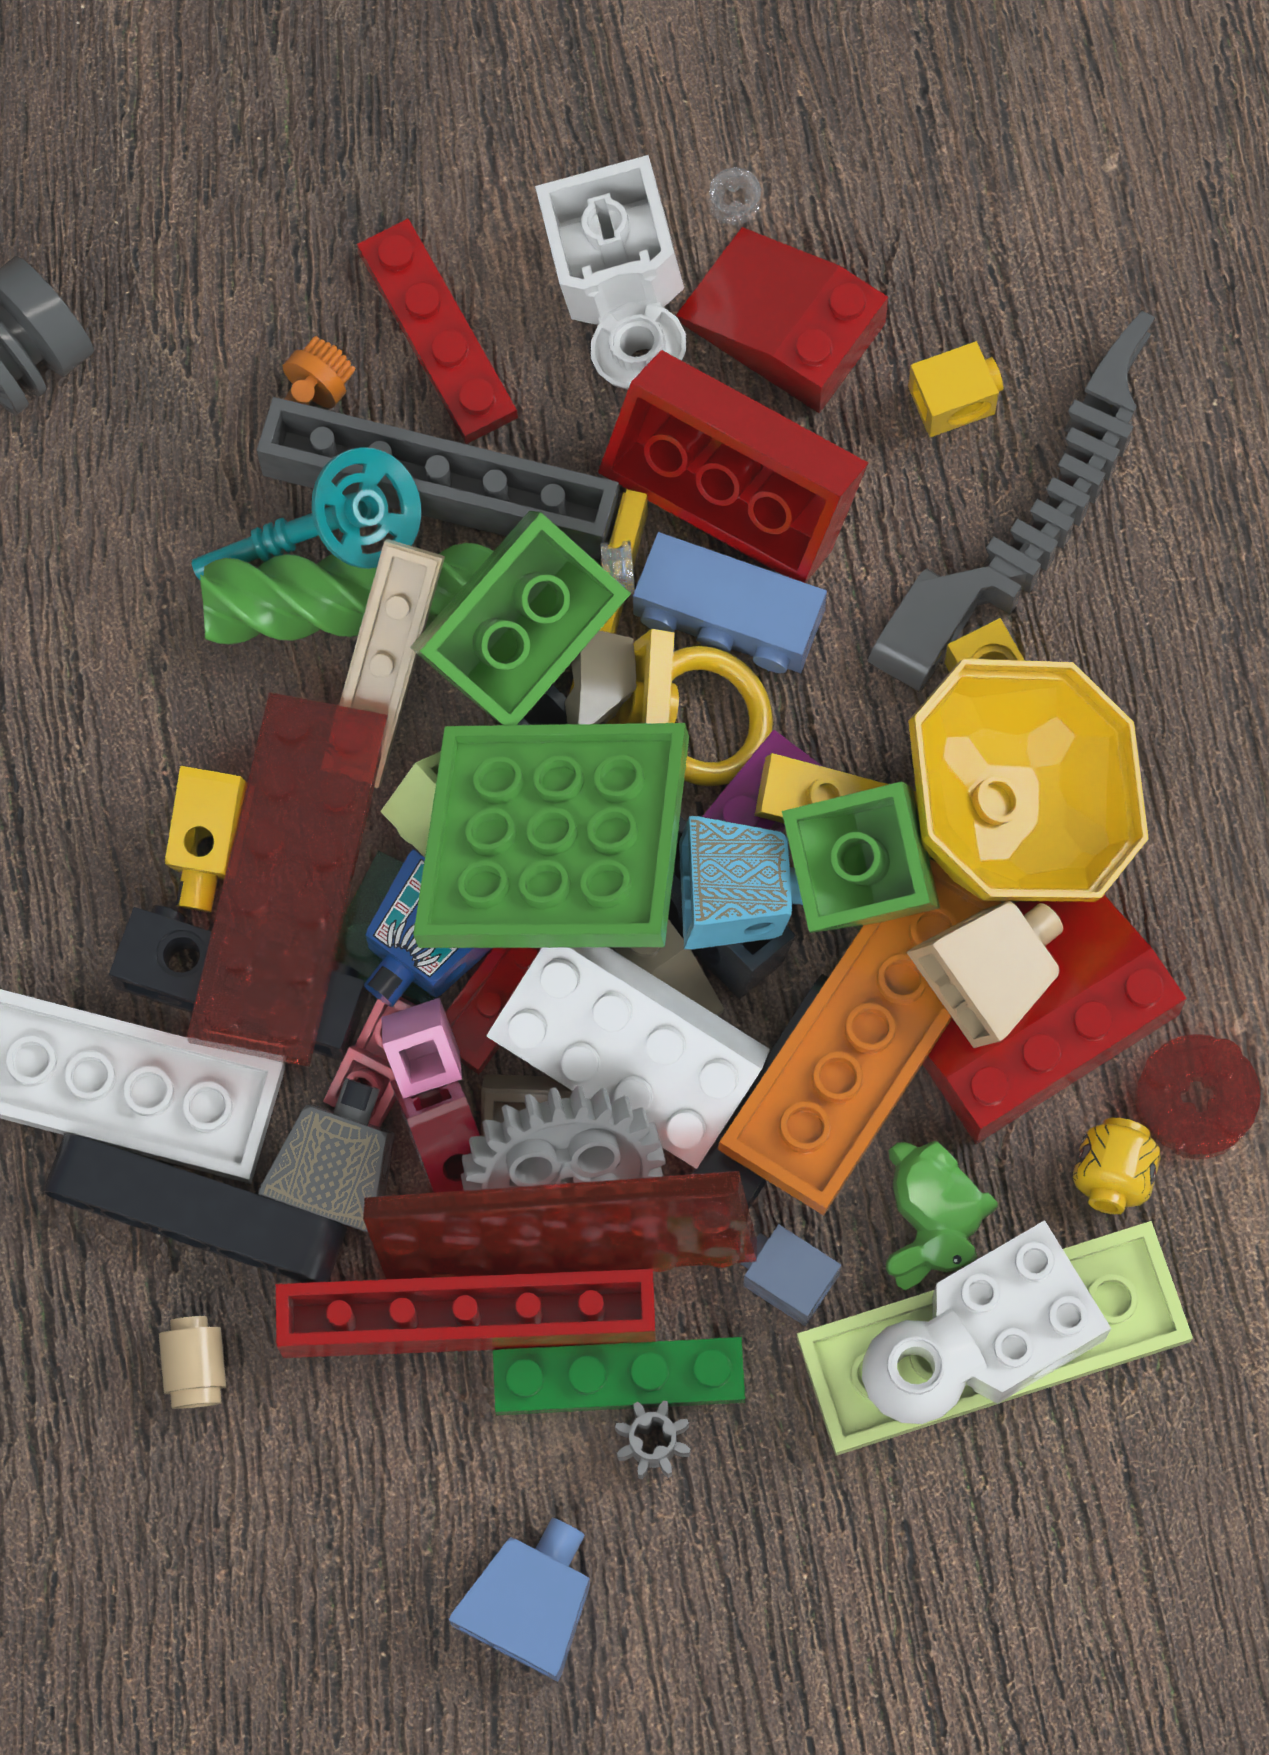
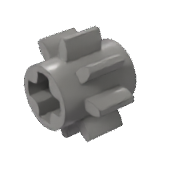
[615,1400,691,1479]

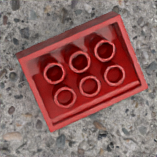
[922,894,1187,1144]

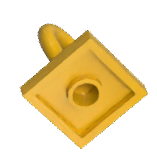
[605,629,773,786]

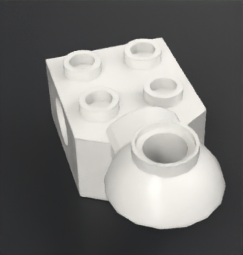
[535,155,686,390]
[862,1220,1111,1424]

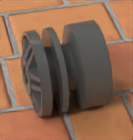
[0,256,94,416]

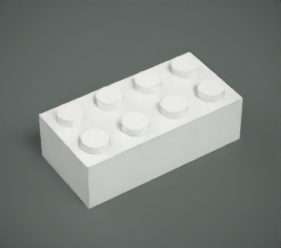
[486,947,770,1169]

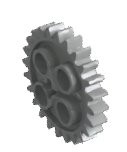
[461,1086,666,1251]

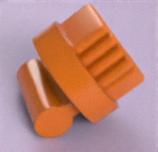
[283,336,355,408]

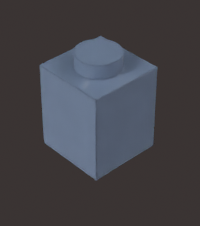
[740,1224,841,1327]

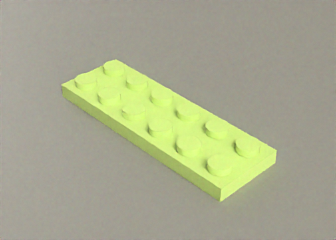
[796,1221,1193,1456]

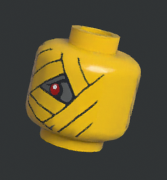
[1073,1117,1161,1214]

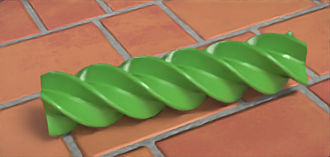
[200,543,494,645]

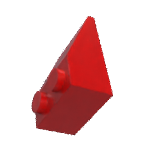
[675,227,888,414]

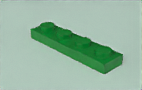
[493,1337,745,1416]

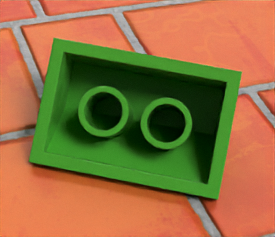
[410,511,631,725]

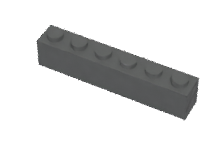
[256,397,620,561]

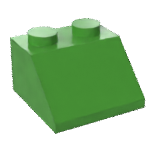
[782,781,940,933]

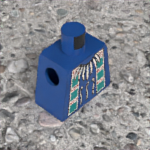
[364,849,492,1007]

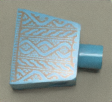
[679,816,803,949]

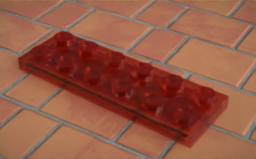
[187,692,389,1067]
[363,1171,757,1280]

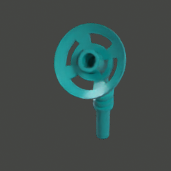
[192,447,421,580]

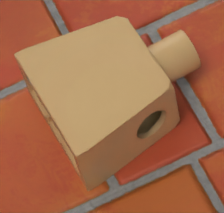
[907,901,1063,1048]

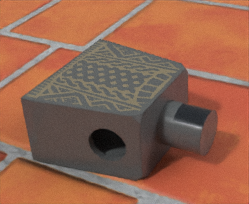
[258,1078,395,1233]

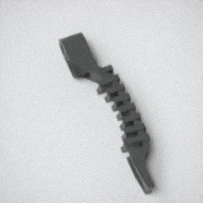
[868,311,1155,693]

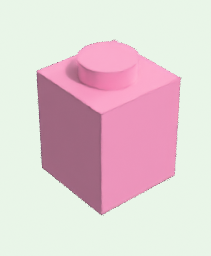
[381,998,462,1099]

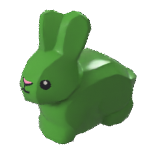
[886,1141,998,1291]

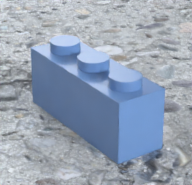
[633,532,827,673]

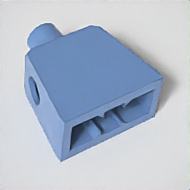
[449,1518,590,1682]

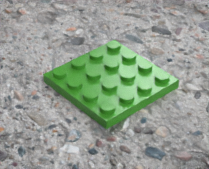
[413,723,689,948]

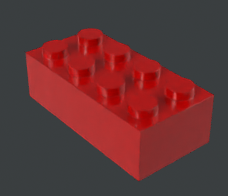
[598,350,869,583]

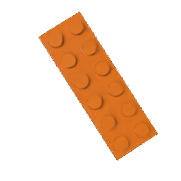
[718,858,1002,1216]

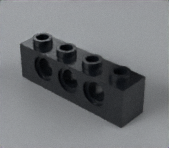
[109,905,369,1061]

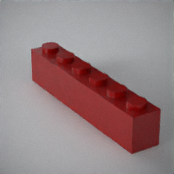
[275,1269,656,1358]

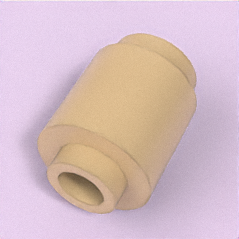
[159,1316,226,1409]

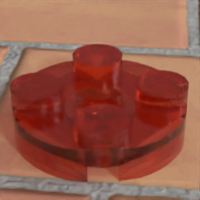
[1135,1034,1261,1159]

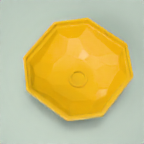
[908,659,1149,902]

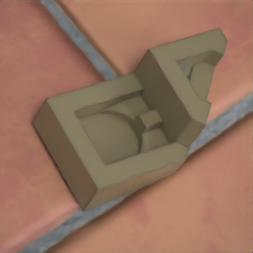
[565,630,636,724]

